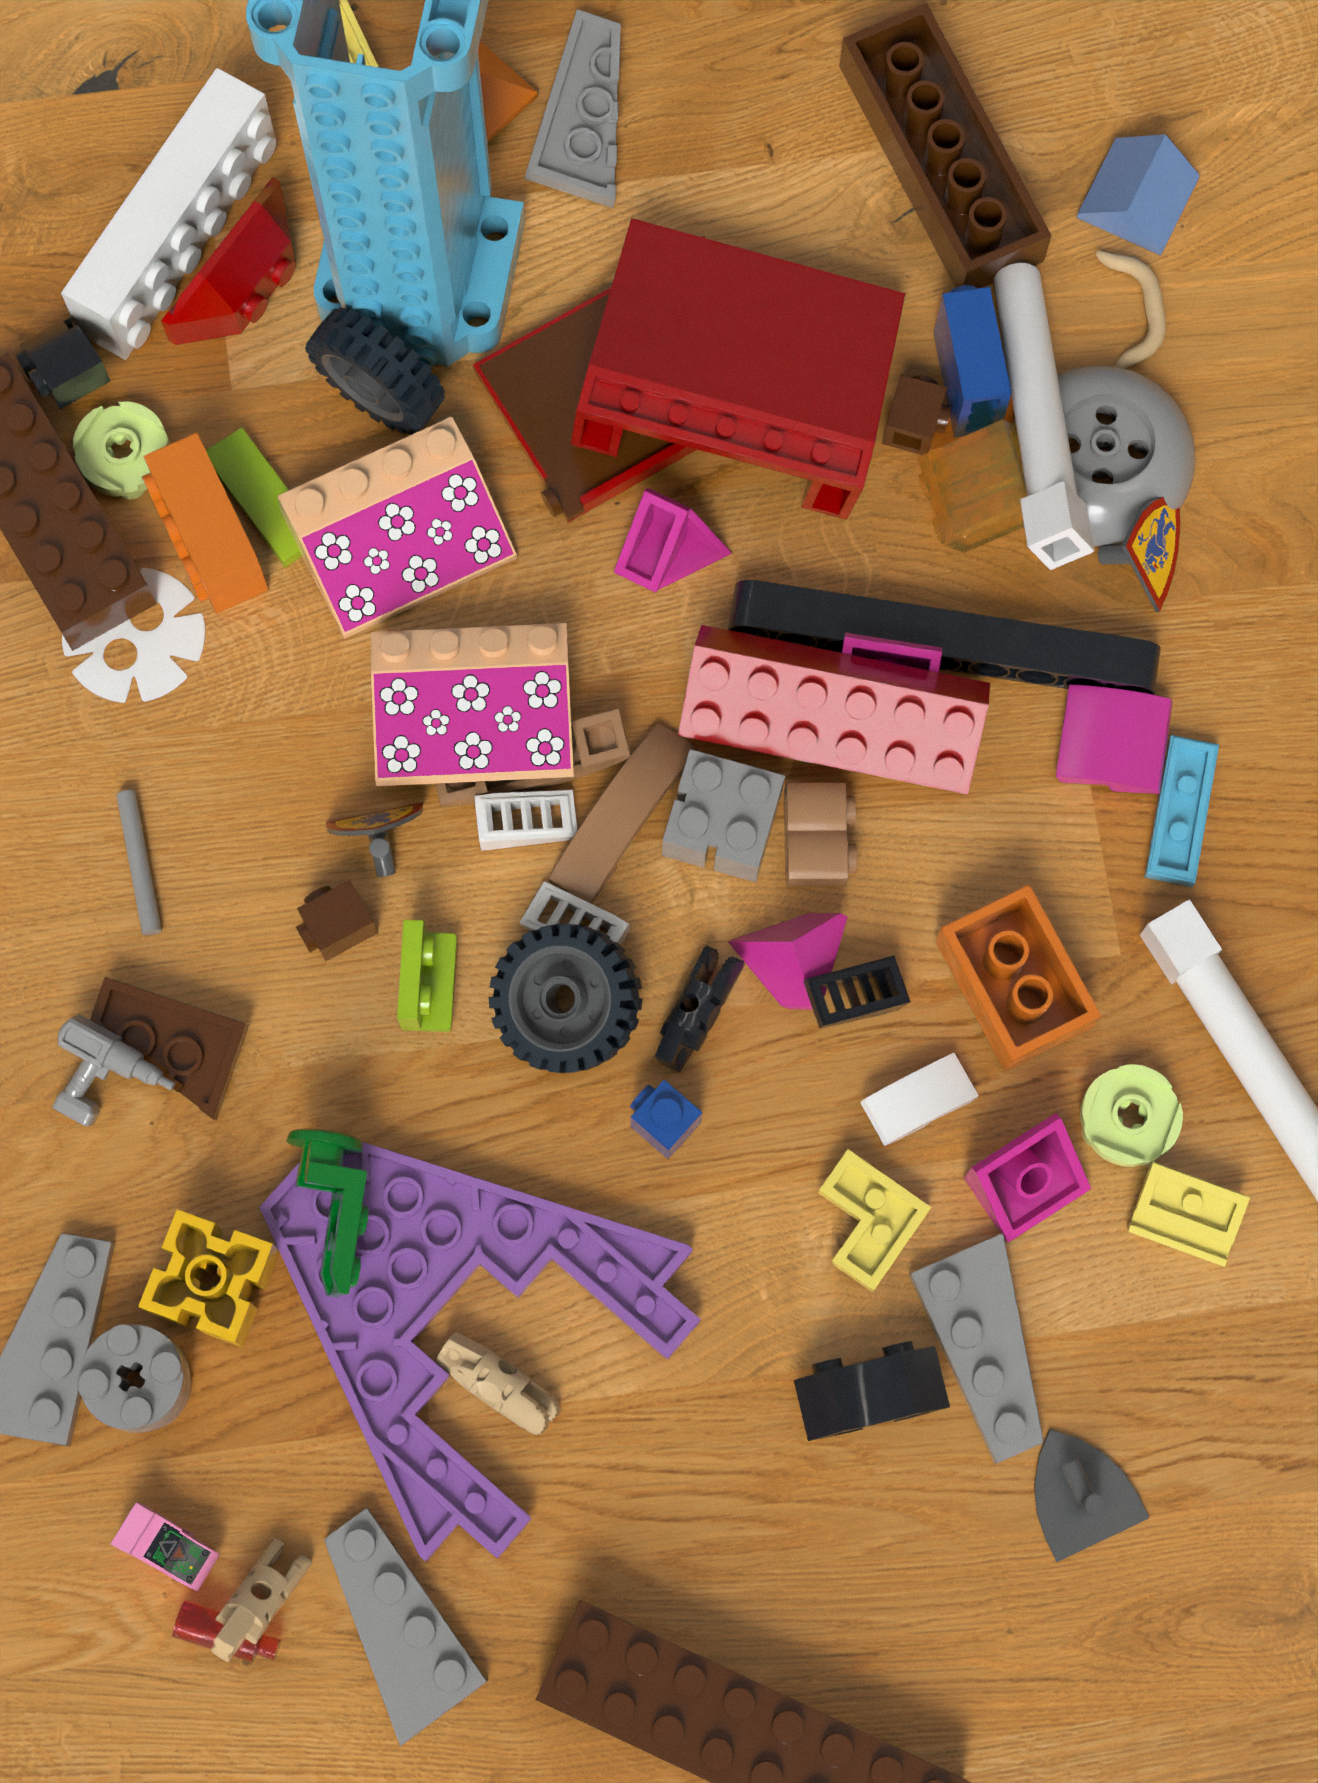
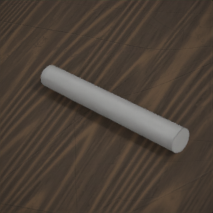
[116,790,162,936]

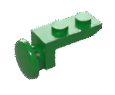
[286,1128,368,1298]

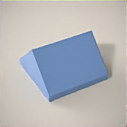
[1076,134,1200,256]

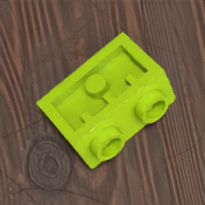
[397,920,457,1032]

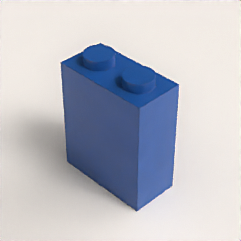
[934,285,1011,438]

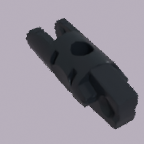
[655,945,744,1072]

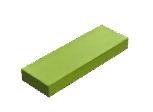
[206,427,302,568]

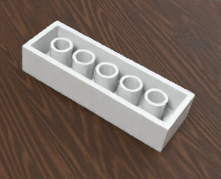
[61,68,276,360]

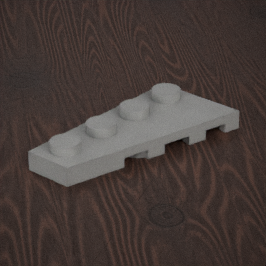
[524,9,621,208]
[0,1233,115,1447]
[909,1233,1044,1464]
[324,1508,488,1746]

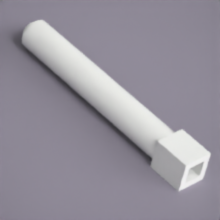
[994,262,1095,570]
[1140,899,1318,1202]

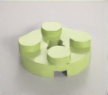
[73,401,170,500]
[1080,1064,1183,1167]

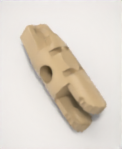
[436,1332,561,1436]
[211,1537,312,1662]

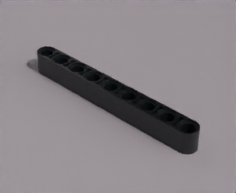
[728,580,1161,695]

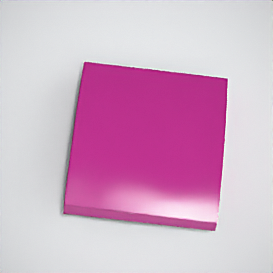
[1056,685,1173,794]

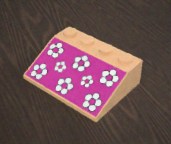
[277,417,517,639]
[371,623,574,786]

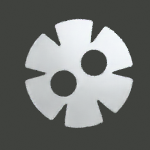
[62,568,205,703]

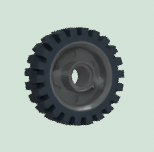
[305,307,445,435]
[489,924,643,1073]

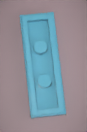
[1144,735,1219,887]

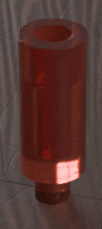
[172,1600,281,1663]

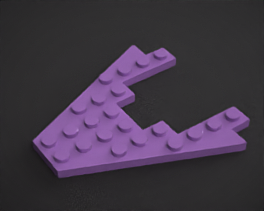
[259,1142,701,1562]

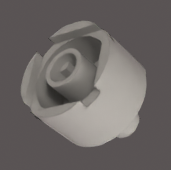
[77,1324,191,1433]

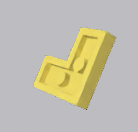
[818,1149,932,1293]

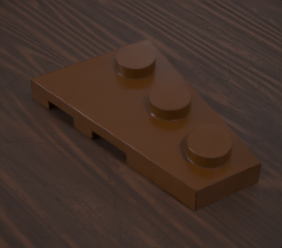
[90,977,249,1120]

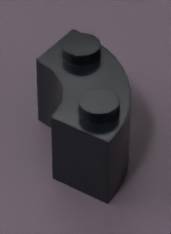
[15,317,110,409]
[793,1341,950,1441]

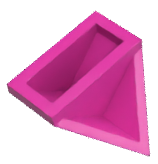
[614,488,732,593]
[727,913,847,1010]

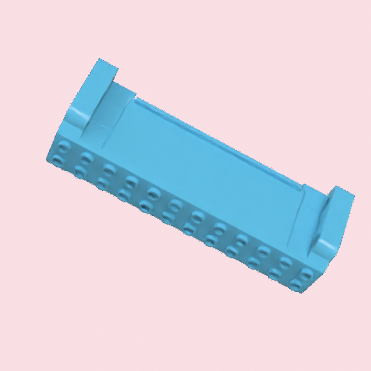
[246,0,525,367]

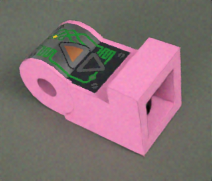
[111,1502,220,1591]

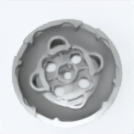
[1005,365,1195,546]

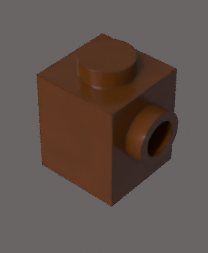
[882,375,952,457]
[296,880,378,961]

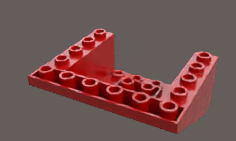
[570,218,906,520]

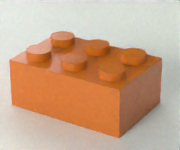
[142,432,268,614]
[935,884,1102,1072]

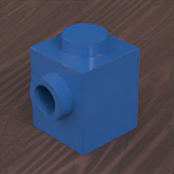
[630,1080,702,1160]

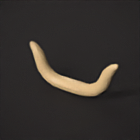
[1096,250,1166,369]

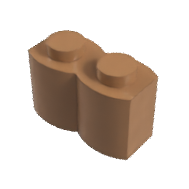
[784,782,857,887]

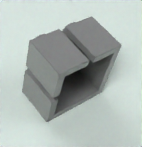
[662,749,785,882]

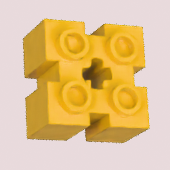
[138,1209,280,1348]

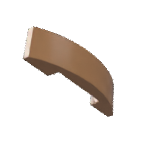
[435,709,631,807]
[549,723,699,904]

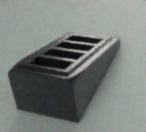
[803,956,911,1029]

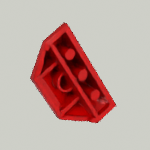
[161,177,296,345]

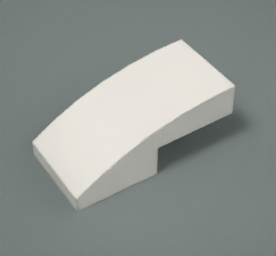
[860,1053,979,1146]

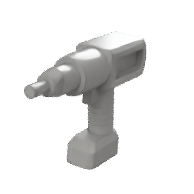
[52,1014,175,1126]

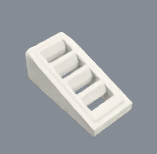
[474,790,578,851]
[520,881,630,945]

